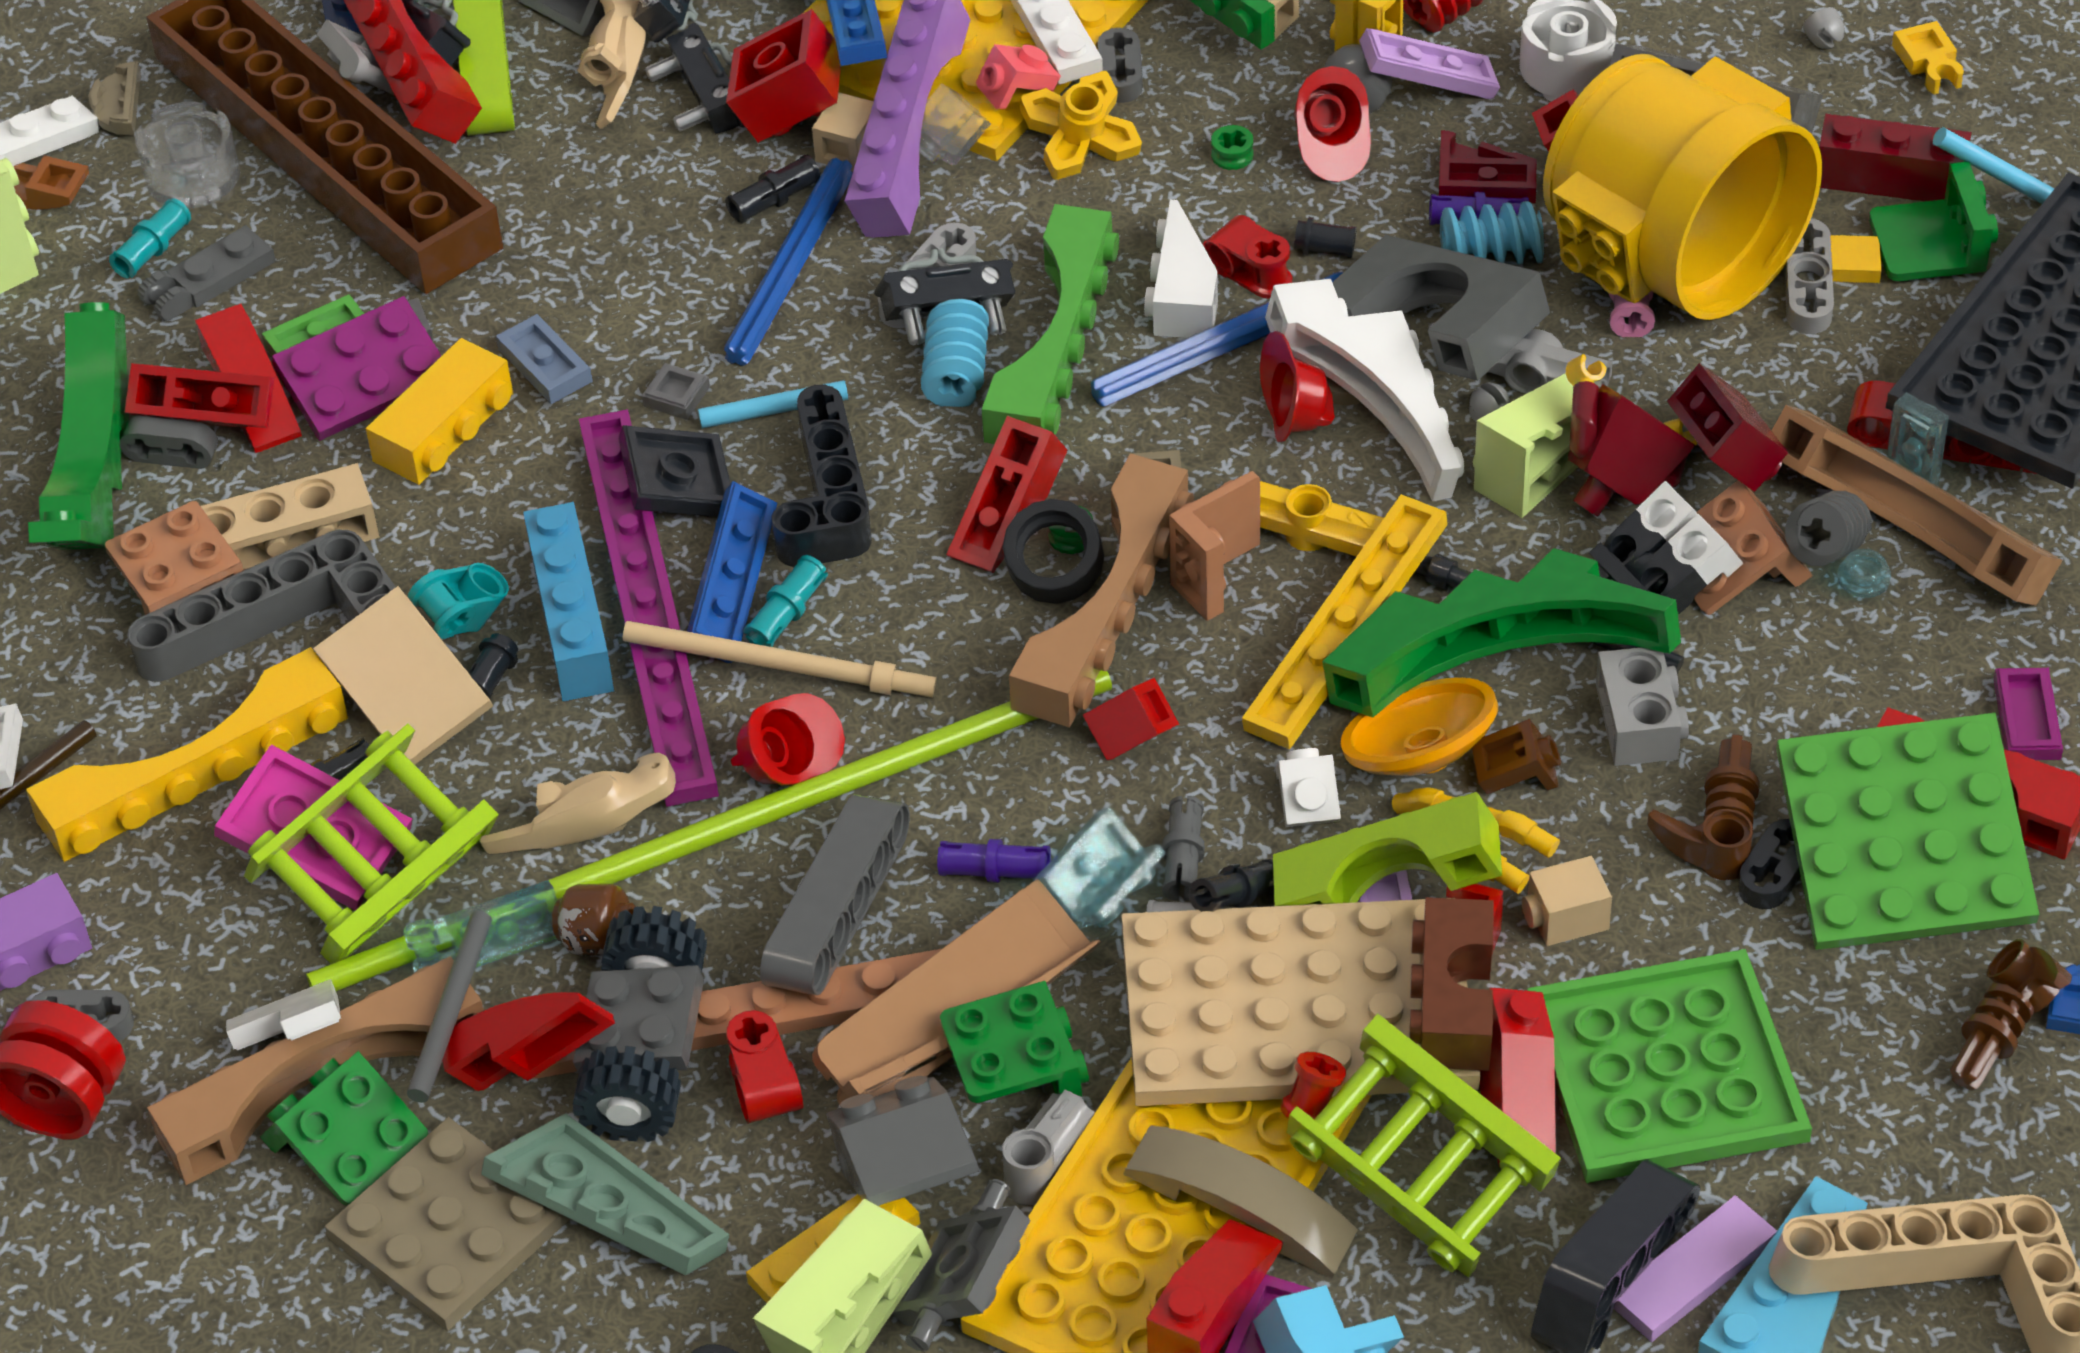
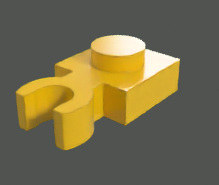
[1892,21,1964,94]

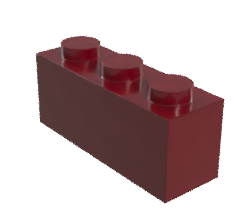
[1819,114,1972,201]
[1667,362,1789,492]

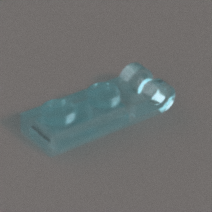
[403,880,557,972]

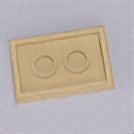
[313,586,493,765]

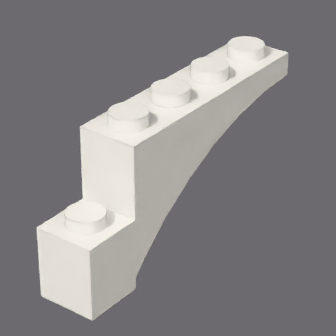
[1265,279,1464,501]

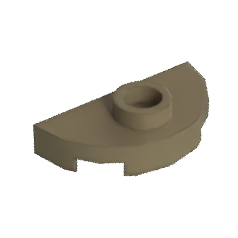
[88,61,141,135]

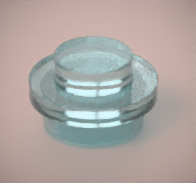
[1838,549,1891,598]

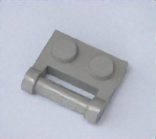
[317,19,395,95]

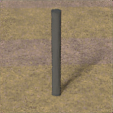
[406,911,492,1103]

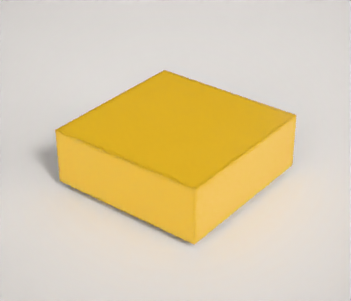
[1830,235,1881,283]

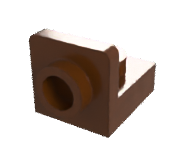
[1472,719,1561,794]

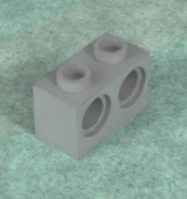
[1596,648,1689,766]

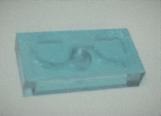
[1887,392,1949,487]

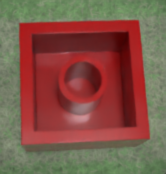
[726,9,841,143]

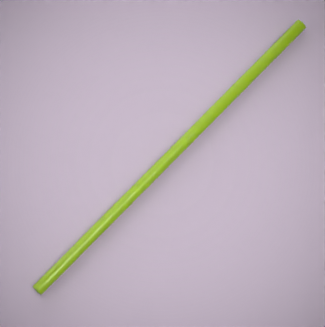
[306,670,1112,991]

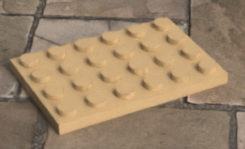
[1122,898,1480,1106]

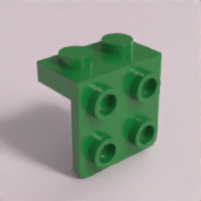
[1869,161,1998,281]
[940,980,1089,1103]
[260,1051,429,1206]

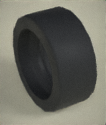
[1003,499,1105,604]

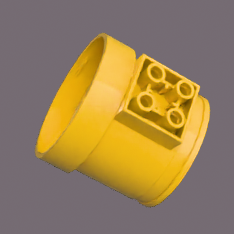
[1543,54,1822,320]

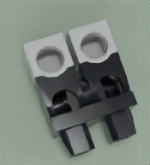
[1589,481,1743,614]

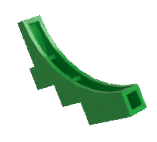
[1322,548,1681,718]

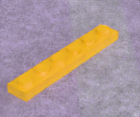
[1242,494,1448,750]

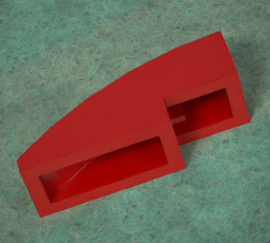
[195,303,302,454]
[442,992,615,1091]

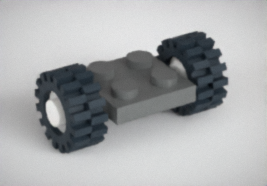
[573,906,707,1142]

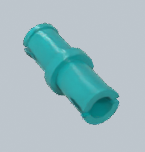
[109,198,191,279]
[743,555,828,647]

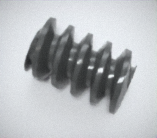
[1785,491,1872,566]

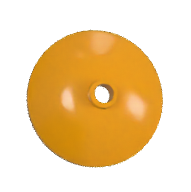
[1341,677,1498,776]

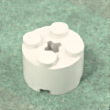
[1520,0,1617,102]

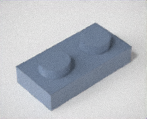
[496,314,593,404]

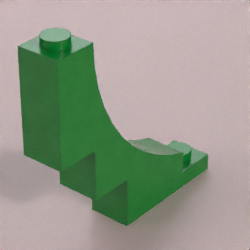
[28,302,129,550]

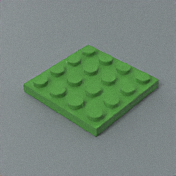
[1776,713,2039,950]
[1527,949,1812,1183]

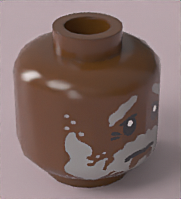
[552,884,636,956]

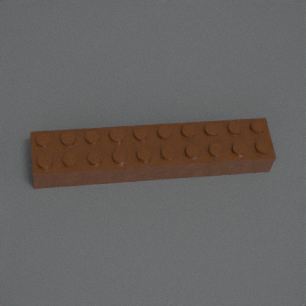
[146,0,504,295]

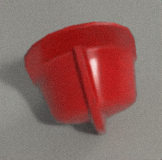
[1294,66,1371,182]
[1260,331,1335,443]
[730,693,845,785]

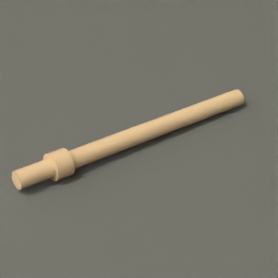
[623,621,937,698]

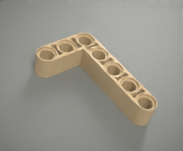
[1769,1194,2080,1353]

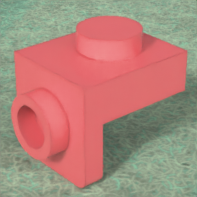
[976,44,1061,109]

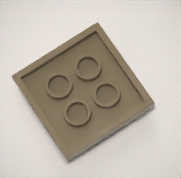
[324,1117,570,1331]

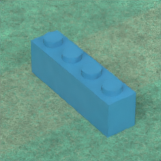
[523,502,614,701]

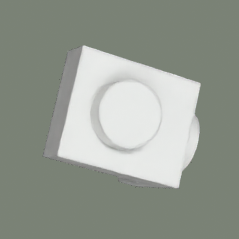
[1275,748,1341,827]

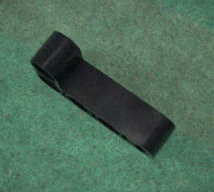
[772,384,872,567]
[1531,1159,1700,1353]

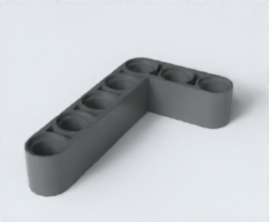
[127,530,396,682]

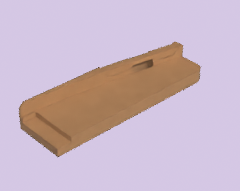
[812,878,1101,1105]

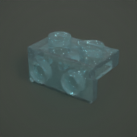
[1033,807,1166,928]

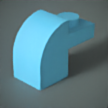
[1253,1285,1404,1353]

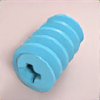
[1440,201,1544,264]
[921,299,989,407]

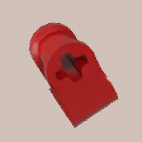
[1202,215,1293,299]
[726,1010,803,1124]

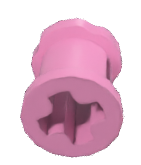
[1609,291,1655,337]

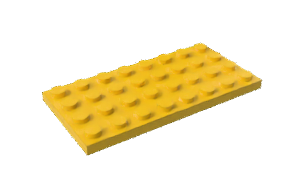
[961,1057,1372,1353]

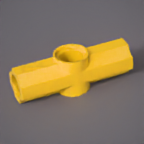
[1240,476,1384,556]

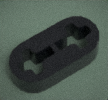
[1738,819,1801,909]

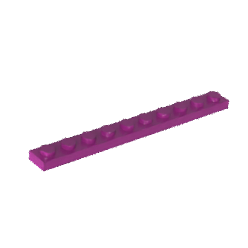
[579,409,719,807]

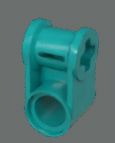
[408,563,509,639]

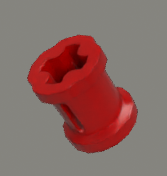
[1280,1052,1346,1119]

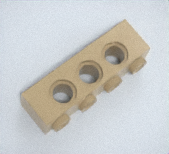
[201,463,380,570]

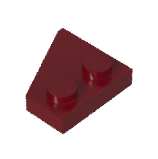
[1439,130,1537,204]

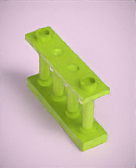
[244,723,499,964]
[1287,1013,1561,1277]

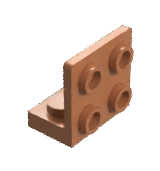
[1169,471,1260,621]
[1694,481,1813,615]
[105,501,244,615]

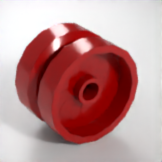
[0,1000,126,1140]

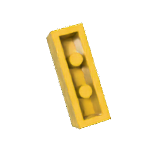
[366,338,513,485]

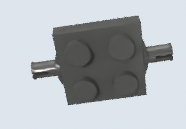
[892,1179,1030,1352]

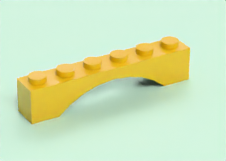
[26,647,348,862]

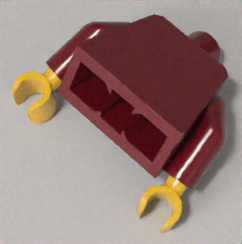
[1565,354,1697,517]

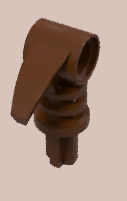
[1647,734,1760,880]
[1950,939,2072,1091]

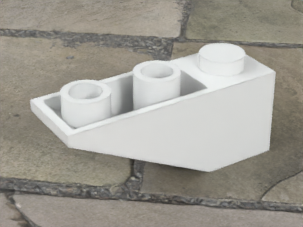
[1144,200,1218,338]

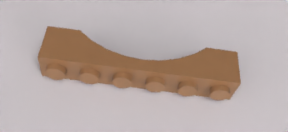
[1772,405,2063,606]
[1009,453,1194,728]
[147,956,484,1185]

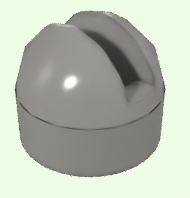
[1803,7,1845,49]
[1469,382,1510,422]

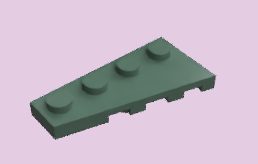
[481,1113,729,1275]

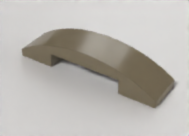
[1123,1125,1358,1278]

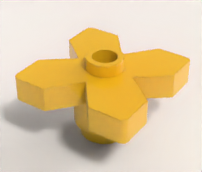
[1020,71,1142,180]

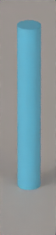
[1933,127,2054,204]
[698,380,848,428]

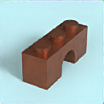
[1409,897,1494,1071]

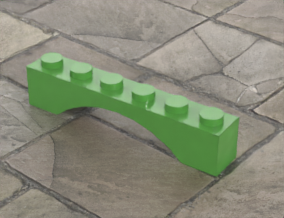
[982,204,1119,444]

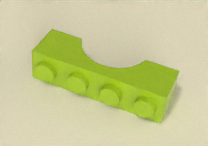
[1273,792,1503,906]

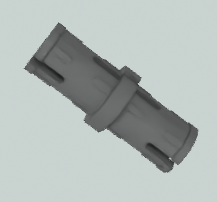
[1162,795,1205,901]

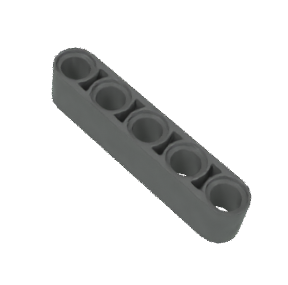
[760,794,910,996]

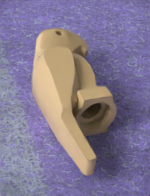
[577,0,646,129]
[480,753,676,854]

